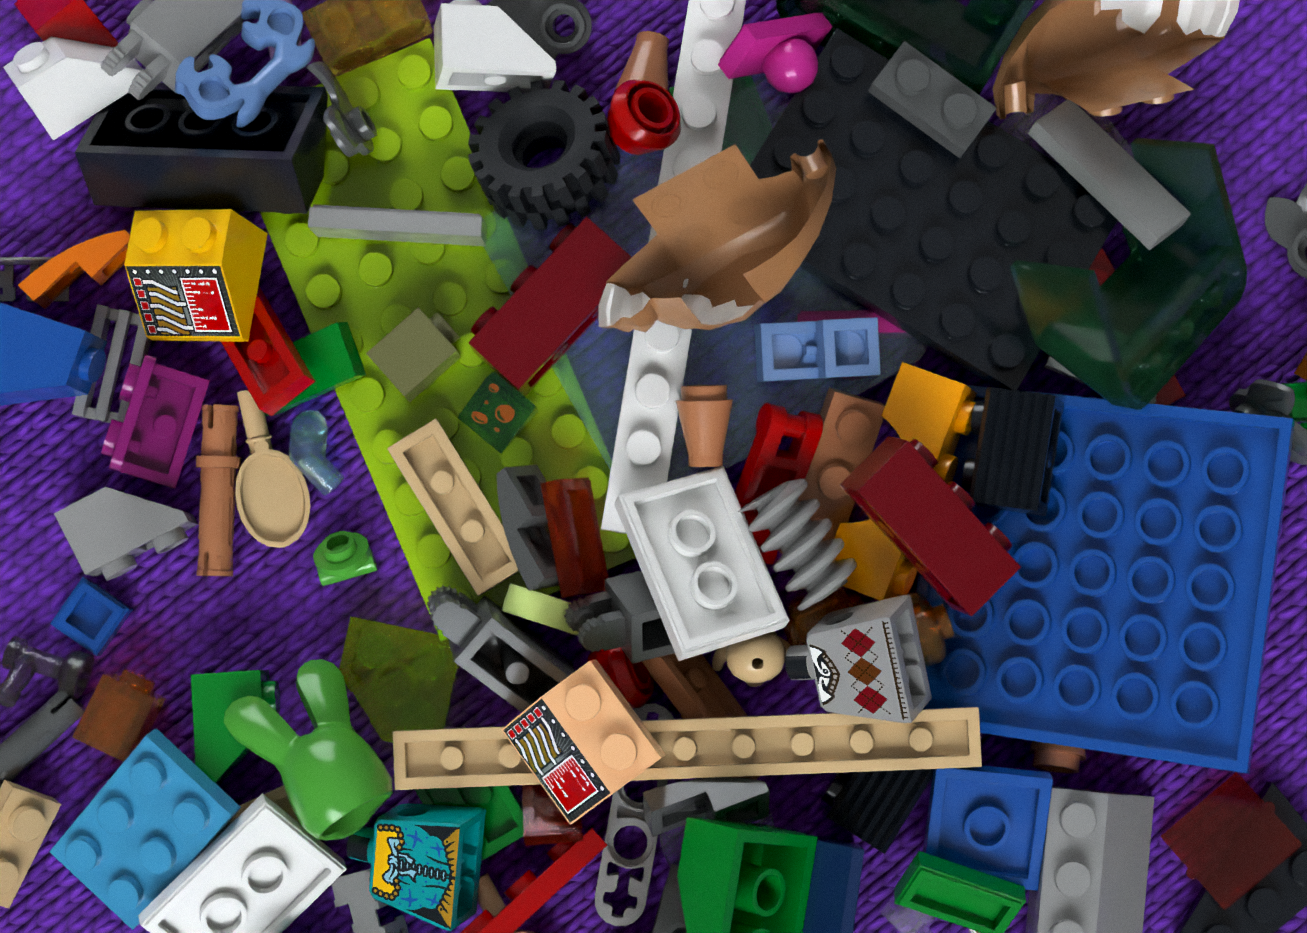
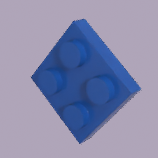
[923,765,1053,891]

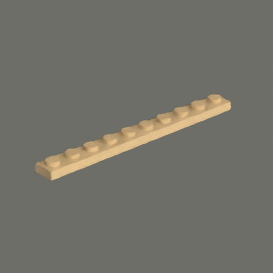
[393,707,982,790]

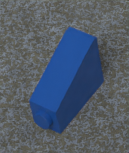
[0,303,107,406]

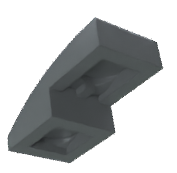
[496,464,577,591]
[643,777,770,837]

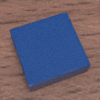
[50,577,133,656]

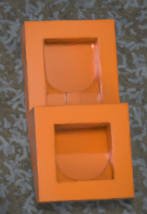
[18,230,130,309]

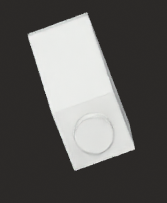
[434,0,556,93]
[3,36,143,141]

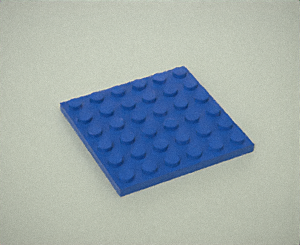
[914,385,1295,774]

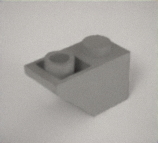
[54,487,198,581]

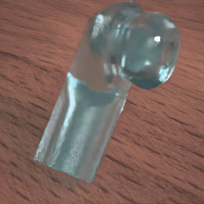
[289,410,344,496]

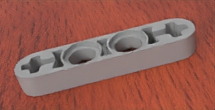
[595,703,674,926]

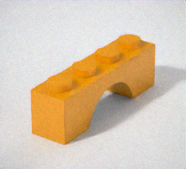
[834,362,977,601]

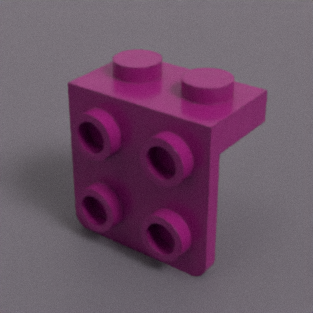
[101,354,210,489]

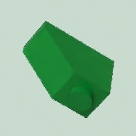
[191,670,280,786]

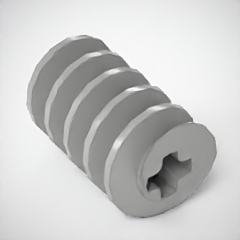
[738,479,857,611]

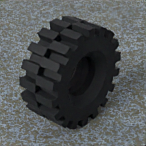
[468,80,620,230]

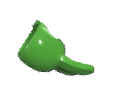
[224,659,393,841]

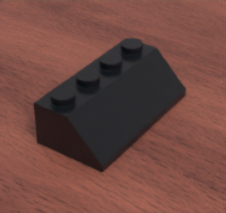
[75,83,328,214]

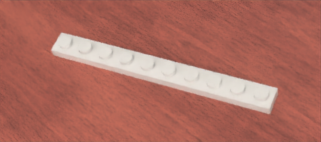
[601,0,746,534]

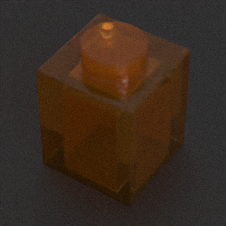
[72,668,166,762]

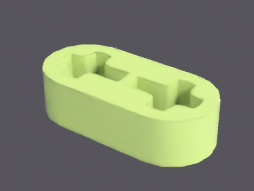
[501,583,579,636]

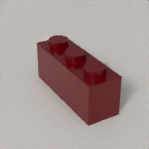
[468,216,632,398]
[839,436,1021,617]

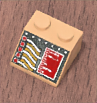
[501,660,666,825]

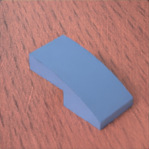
[754,317,881,382]

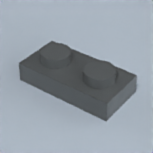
[868,41,997,158]

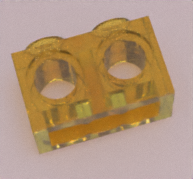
[302,0,433,77]

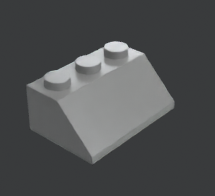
[1026,785,1154,933]

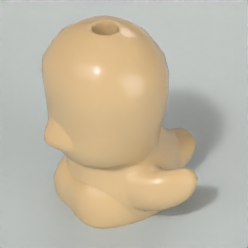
[712,631,790,687]

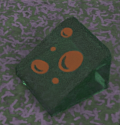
[457,370,538,455]

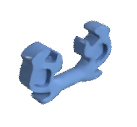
[175,0,316,128]

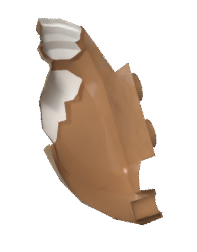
[992,0,1240,119]
[598,139,836,333]

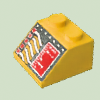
[124,209,268,342]

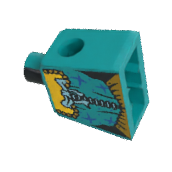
[347,803,486,931]

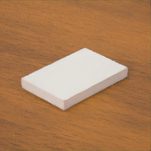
[614,466,789,661]
[138,793,347,933]

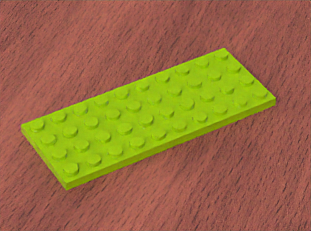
[260,38,636,641]

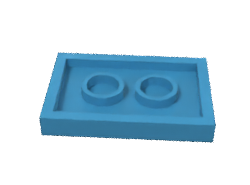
[49,728,241,930]

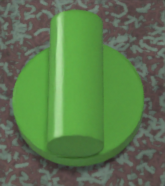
[313,531,378,586]

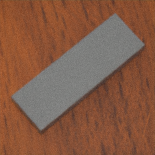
[1028,100,1191,250]
[308,205,487,246]

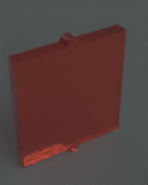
[1160,772,1302,910]

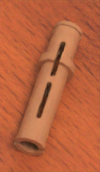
[196,404,241,576]

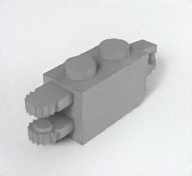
[101,0,244,100]

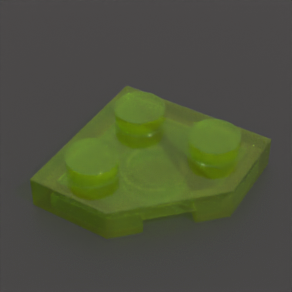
[339,616,459,743]

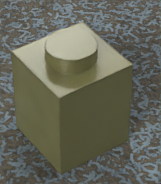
[366,307,461,402]

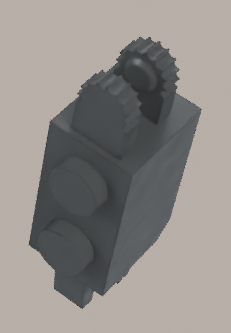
[564,571,675,664]
[427,585,575,712]

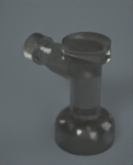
[0,636,94,707]

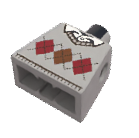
[785,595,932,723]

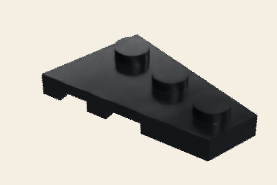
[1174,781,1307,933]

